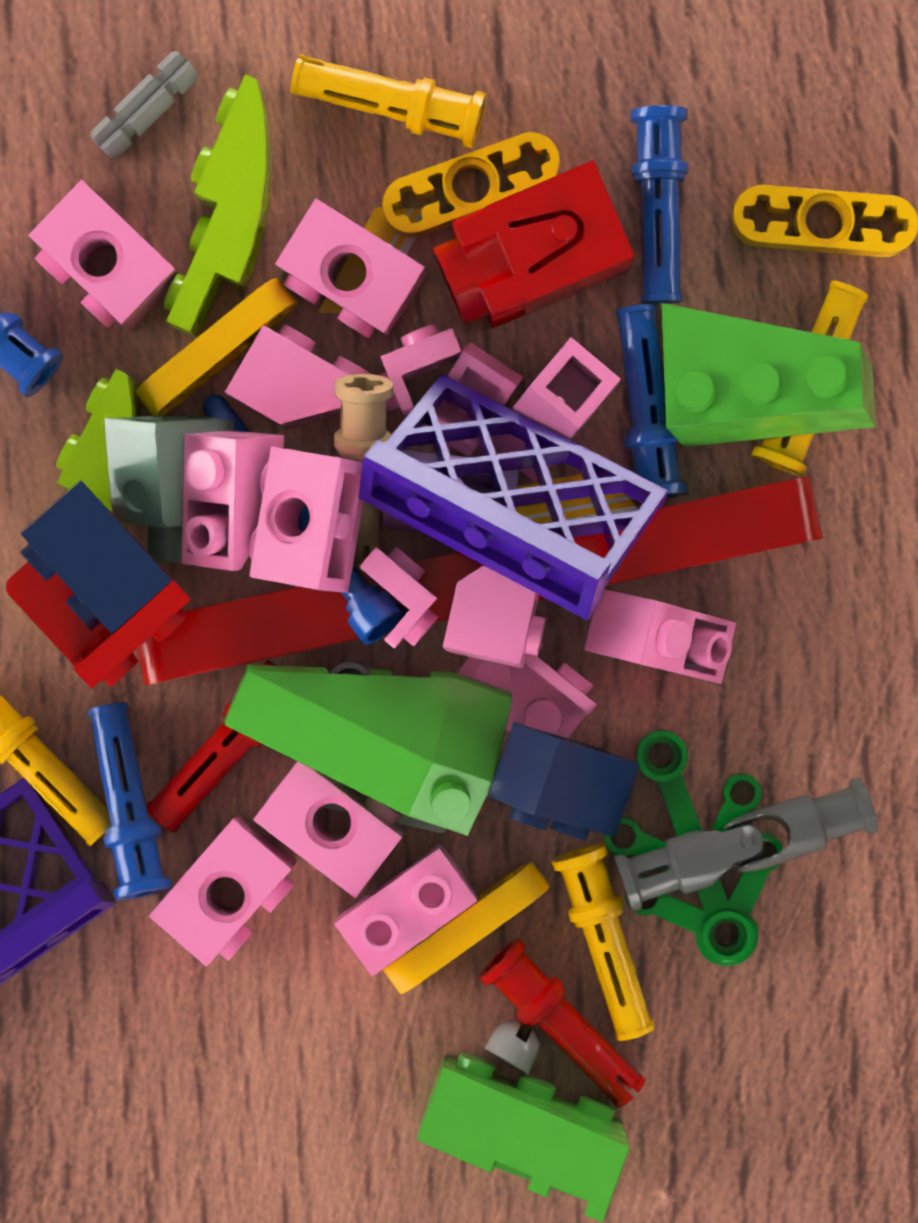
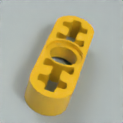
[382,132,560,238]
[730,185,918,257]
[135,278,298,416]
[383,860,550,994]

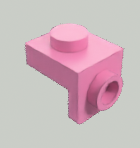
[379,324,462,418]
[423,342,524,456]
[359,547,439,649]

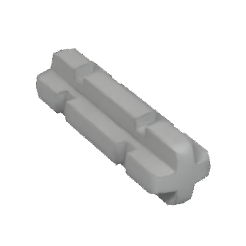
[90,51,198,159]

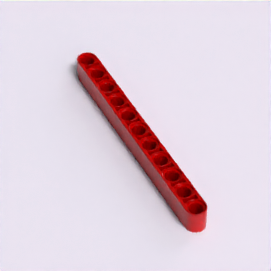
[137,476,823,686]

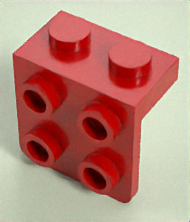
[6,507,191,689]

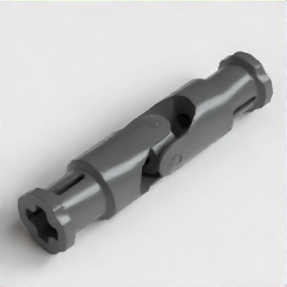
[614,777,879,911]

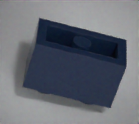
[20,480,172,634]
[488,722,640,841]

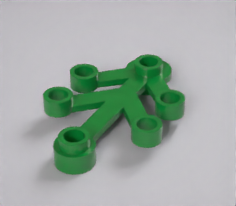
[603,729,783,966]

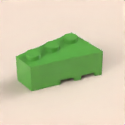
[661,303,876,447]
[417,1052,630,1223]

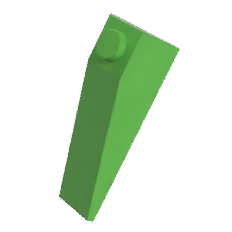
[224,665,513,836]

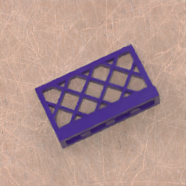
[358,374,668,620]
[0,777,117,985]

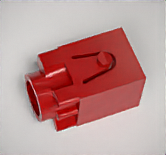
[433,160,635,329]

